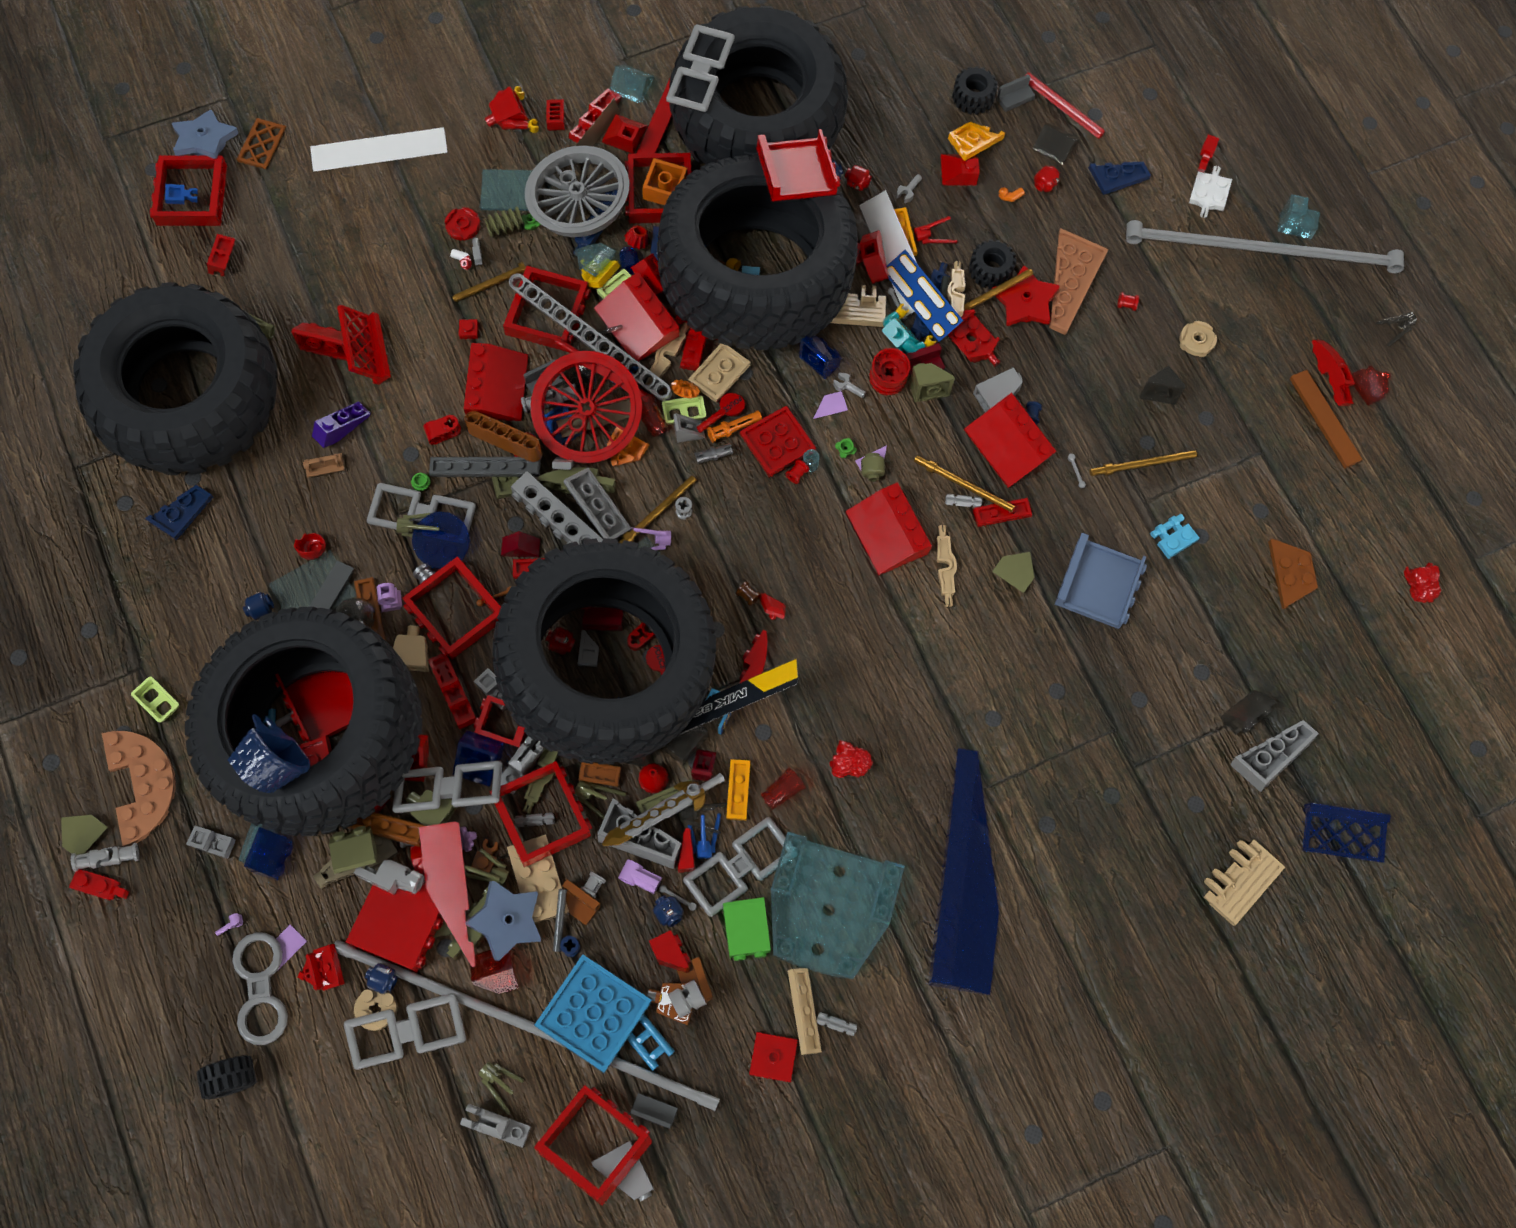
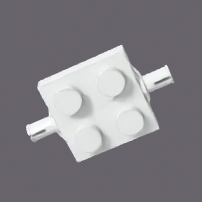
[1189,166,1232,218]

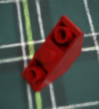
[860,230,889,284]

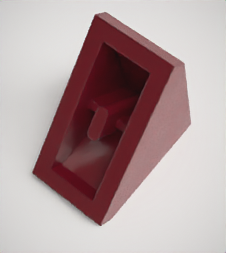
[501,531,541,558]
[691,749,717,782]

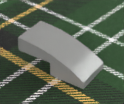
[474,668,506,712]
[186,826,236,859]

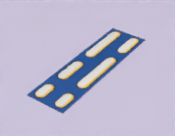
[887,250,963,342]

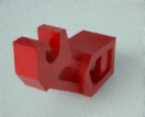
[1197,134,1219,173]

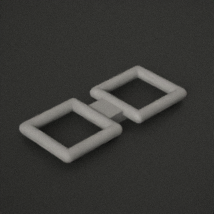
[666,24,735,112]
[366,483,476,544]
[392,761,502,813]
[683,817,796,917]
[344,993,466,1070]

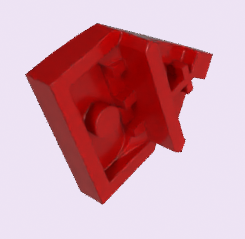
[298,944,345,991]

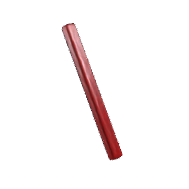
[1026,72,1105,139]

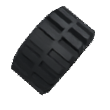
[952,66,997,115]
[969,239,1016,289]
[196,1055,257,1099]

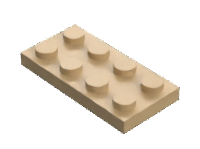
[507,835,569,924]

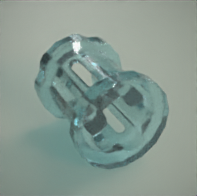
[803,449,820,472]

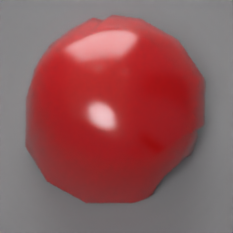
[294,533,326,560]

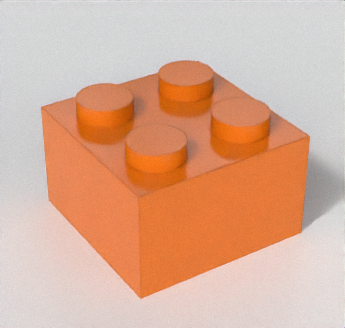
[643,158,687,205]

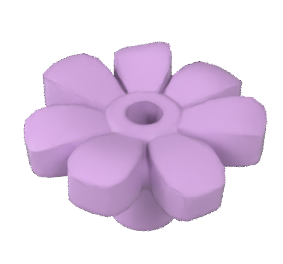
[460,826,477,852]

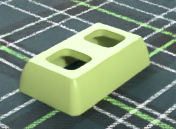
[662,395,706,425]
[131,677,179,723]

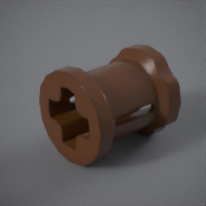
[736,581,761,606]

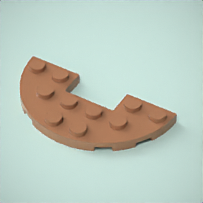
[102,731,176,847]

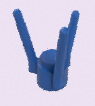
[688,813,721,859]

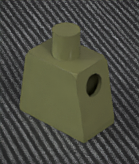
[406,790,458,826]

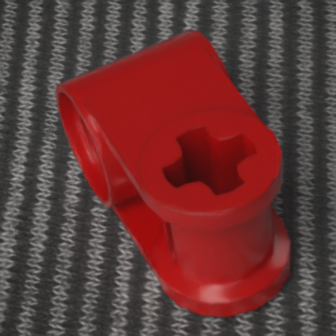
[423,415,461,445]

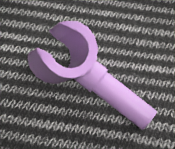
[215,913,243,936]

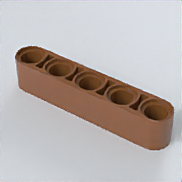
[464,411,543,462]

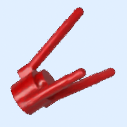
[914,216,958,244]

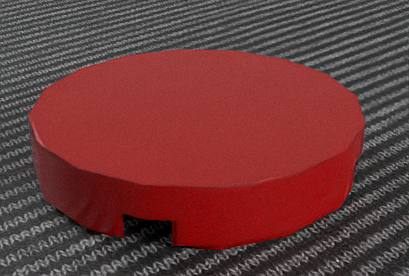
[445,207,480,241]

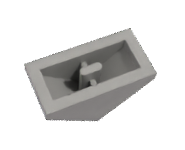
[673,413,705,443]

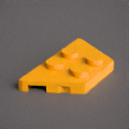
[948,122,1005,161]

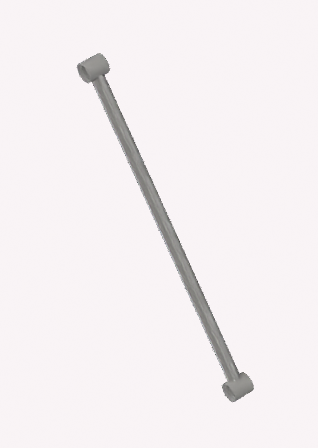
[1126,220,1404,273]

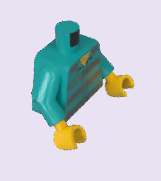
[882,304,937,354]

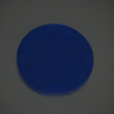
[412,512,470,569]

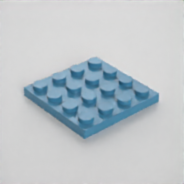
[534,954,652,1073]

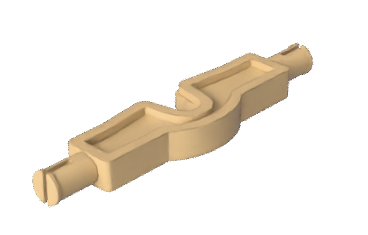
[947,261,965,317]
[645,322,690,385]
[936,525,957,607]

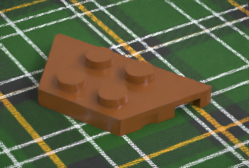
[1268,539,1318,609]

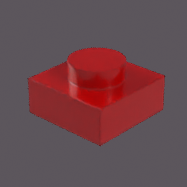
[459,319,478,339]

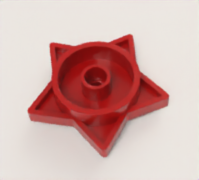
[992,266,1060,326]

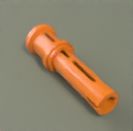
[707,410,762,443]

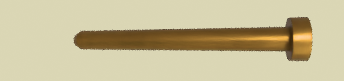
[452,262,526,302]
[964,269,1033,311]

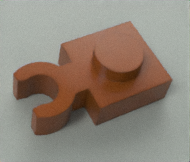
[471,839,499,873]

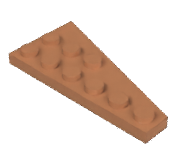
[1049,228,1108,335]

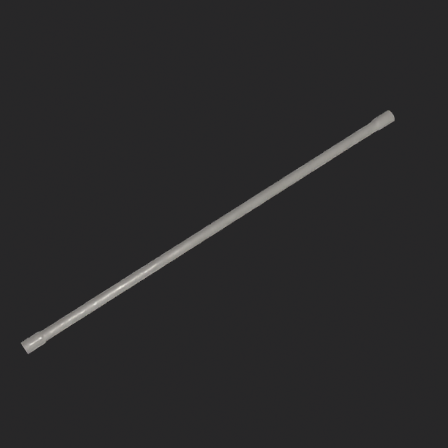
[334,940,720,1111]

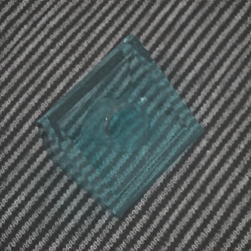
[610,64,654,103]

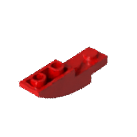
[1312,340,1355,406]
[734,630,767,686]

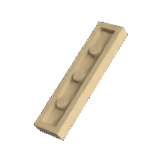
[788,968,822,1055]

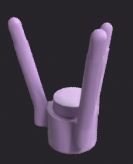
[630,527,671,551]

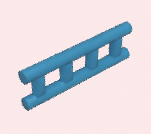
[627,1014,675,1071]

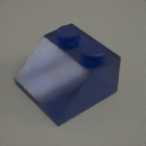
[799,335,841,379]
[452,731,504,787]
[244,827,293,881]

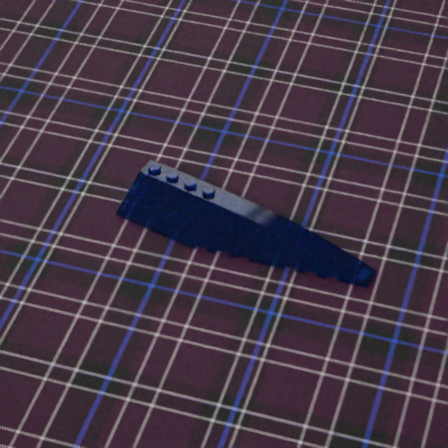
[928,748,999,995]

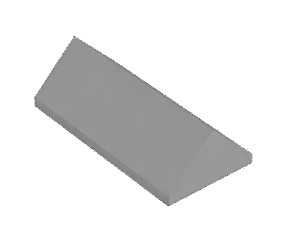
[563,468,632,539]

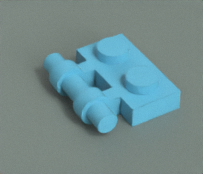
[1150,514,1200,559]

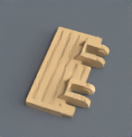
[831,285,886,327]
[1204,840,1285,926]

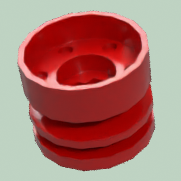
[869,348,910,395]

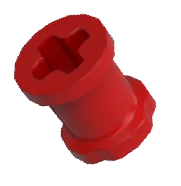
[1117,292,1139,311]
[785,459,810,484]

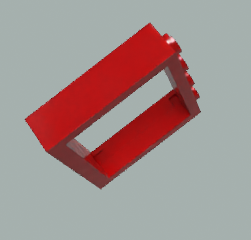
[625,153,691,223]
[150,155,227,226]
[503,265,591,352]
[402,556,501,660]
[489,761,592,868]
[534,1085,652,1206]

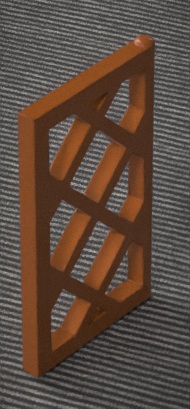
[236,118,286,170]

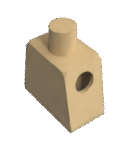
[393,625,429,672]

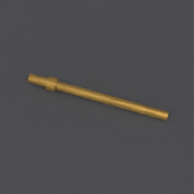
[1089,450,1197,476]
[914,455,1015,513]
[618,475,696,543]

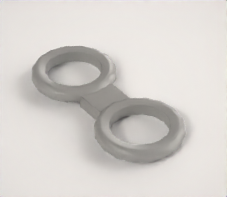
[232,932,288,1045]

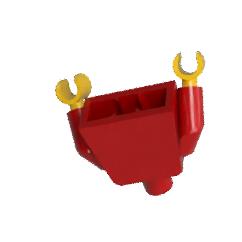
[485,86,539,133]

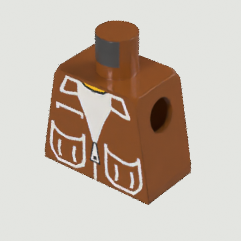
[647,983,692,1025]

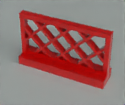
[337,305,391,385]

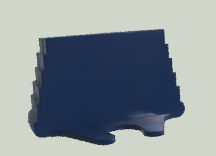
[227,714,310,793]

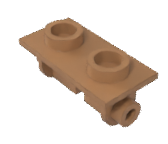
[303,453,344,478]

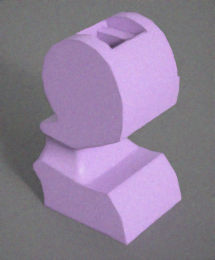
[376,583,402,612]

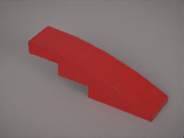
[569,88,622,143]
[428,654,476,730]

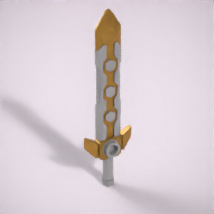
[602,773,725,846]

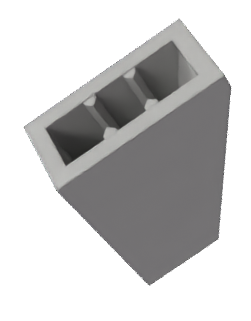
[973,367,1023,412]
[591,1141,654,1202]

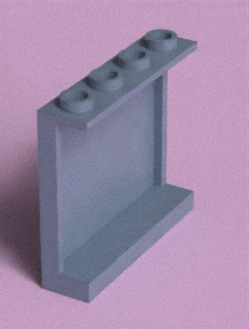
[1055,533,1147,629]

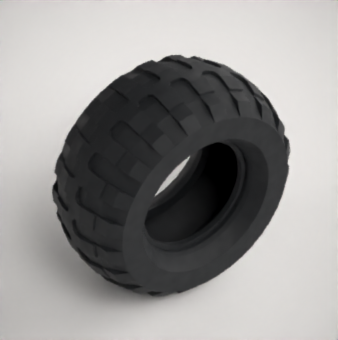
[669,6,848,164]
[73,282,277,475]

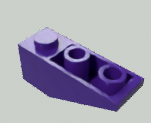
[312,401,371,448]

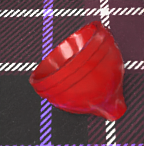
[639,763,669,794]

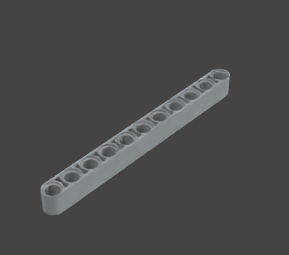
[509,274,672,401]

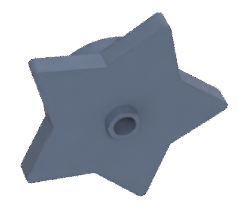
[172,110,238,159]
[465,881,541,961]

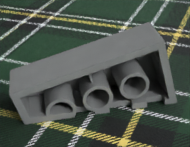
[1231,720,1319,792]
[598,798,681,869]

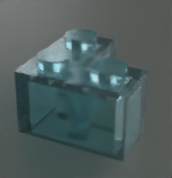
[1277,194,1320,239]

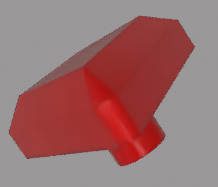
[759,593,786,620]

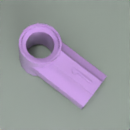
[618,859,662,894]

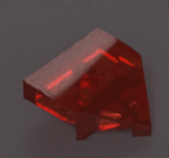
[1352,366,1390,406]

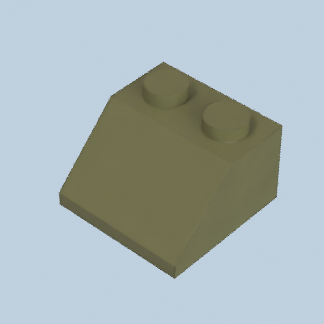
[909,363,954,402]
[329,826,377,874]

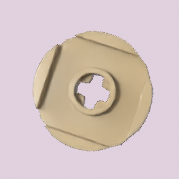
[1179,321,1217,357]
[354,989,398,1031]

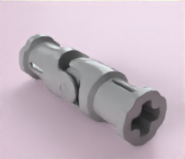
[521,384,579,413]
[71,843,139,872]

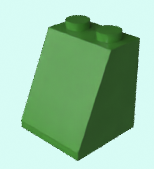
[723,897,771,961]

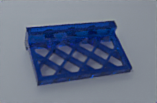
[1302,803,1391,863]

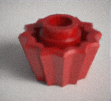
[625,225,648,250]

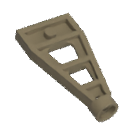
[313,835,399,889]

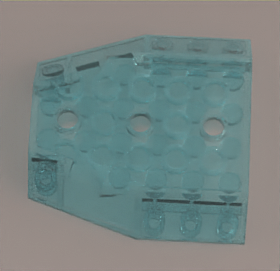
[771,831,905,979]

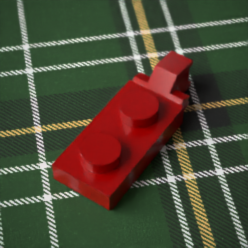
[69,869,130,901]

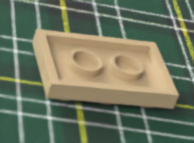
[688,343,751,403]

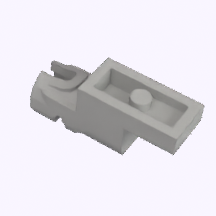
[501,736,545,795]
[354,860,425,895]
[460,1104,531,1148]

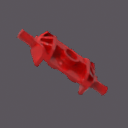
[948,309,1000,367]

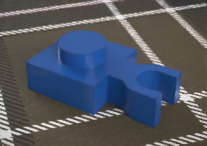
[165,184,198,204]

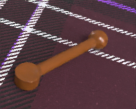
[476,586,511,607]

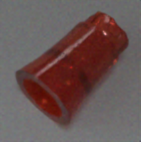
[641,394,668,437]
[761,767,806,810]

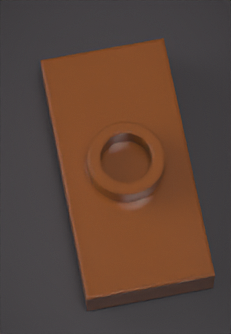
[578,762,621,787]

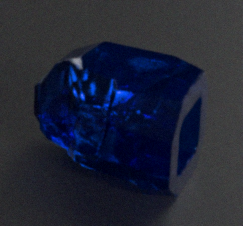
[619,246,639,274]

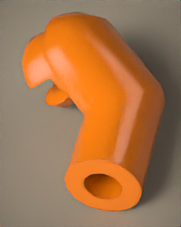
[999,187,1025,202]

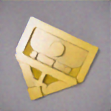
[580,256,621,288]

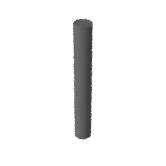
[553,889,567,952]

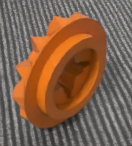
[670,379,700,398]

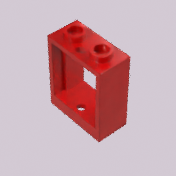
[474,695,527,747]

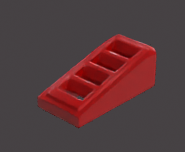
[546,99,565,131]
[677,828,695,873]

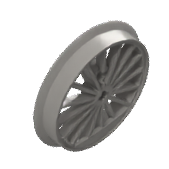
[525,146,629,237]

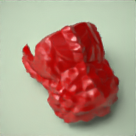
[1404,563,1441,603]
[829,740,873,778]

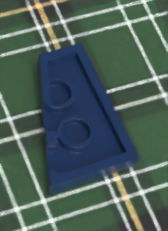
[1088,162,1151,195]
[145,485,213,541]

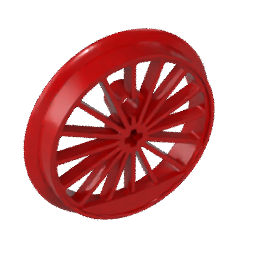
[531,351,642,463]

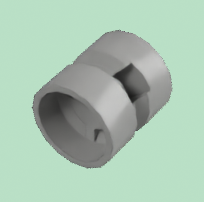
[668,980,707,1018]

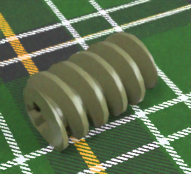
[484,206,523,238]

